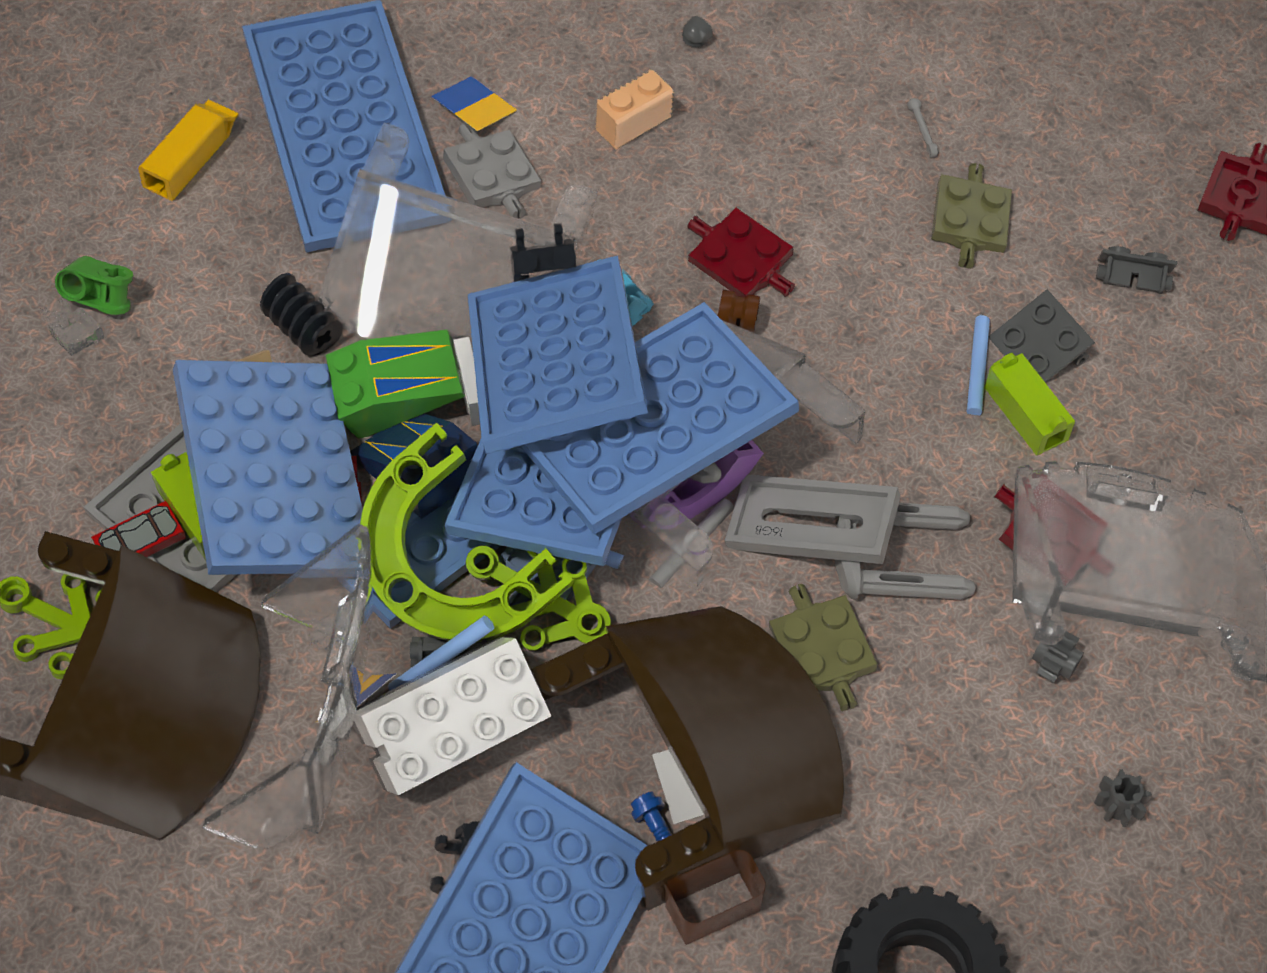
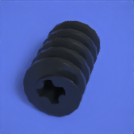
[260,273,343,356]

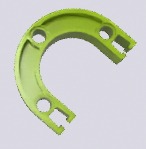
[359,422,574,643]

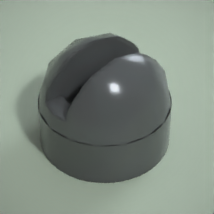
[682,16,713,48]

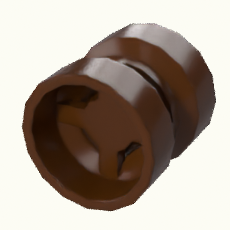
[718,289,761,334]

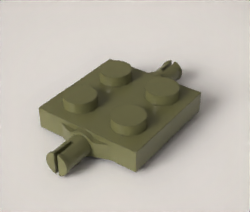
[931,163,1012,269]
[769,584,877,711]

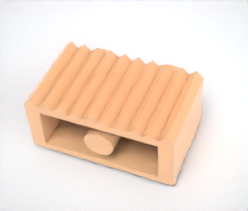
[596,70,674,149]

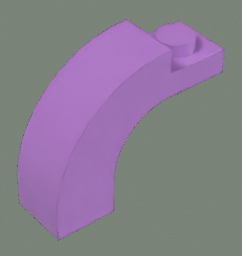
[634,440,764,530]

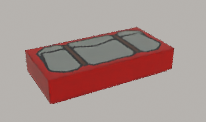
[91,500,186,557]

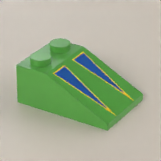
[326,329,465,438]

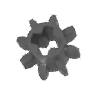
[1032,629,1084,683]
[1094,769,1152,827]

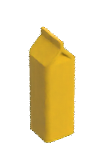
[138,99,239,202]

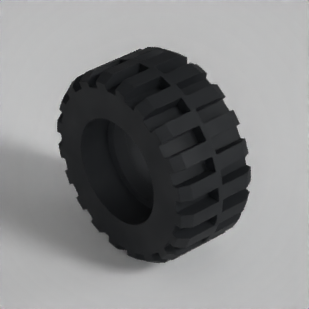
[831,886,1010,973]

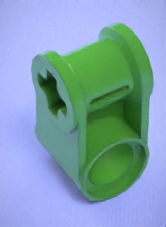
[55,256,133,315]

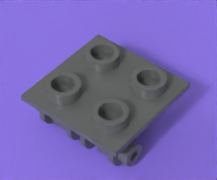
[989,289,1095,383]

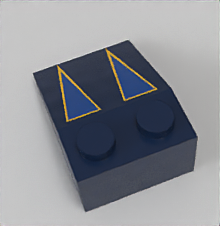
[350,414,478,519]

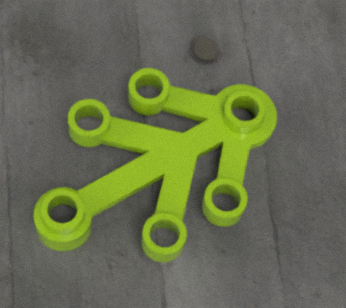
[466,546,611,651]
[0,574,102,679]

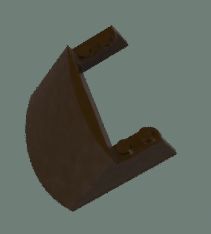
[0,531,261,840]
[530,606,844,911]

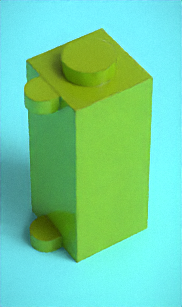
[984,353,1075,456]
[151,452,206,561]

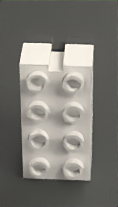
[348,637,551,795]

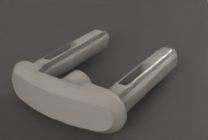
[835,503,975,600]

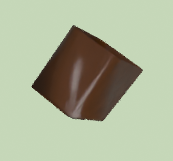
[665,850,766,945]

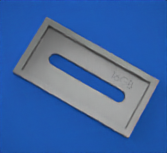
[725,475,901,564]

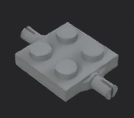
[443,123,541,220]

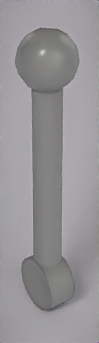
[907,98,938,158]

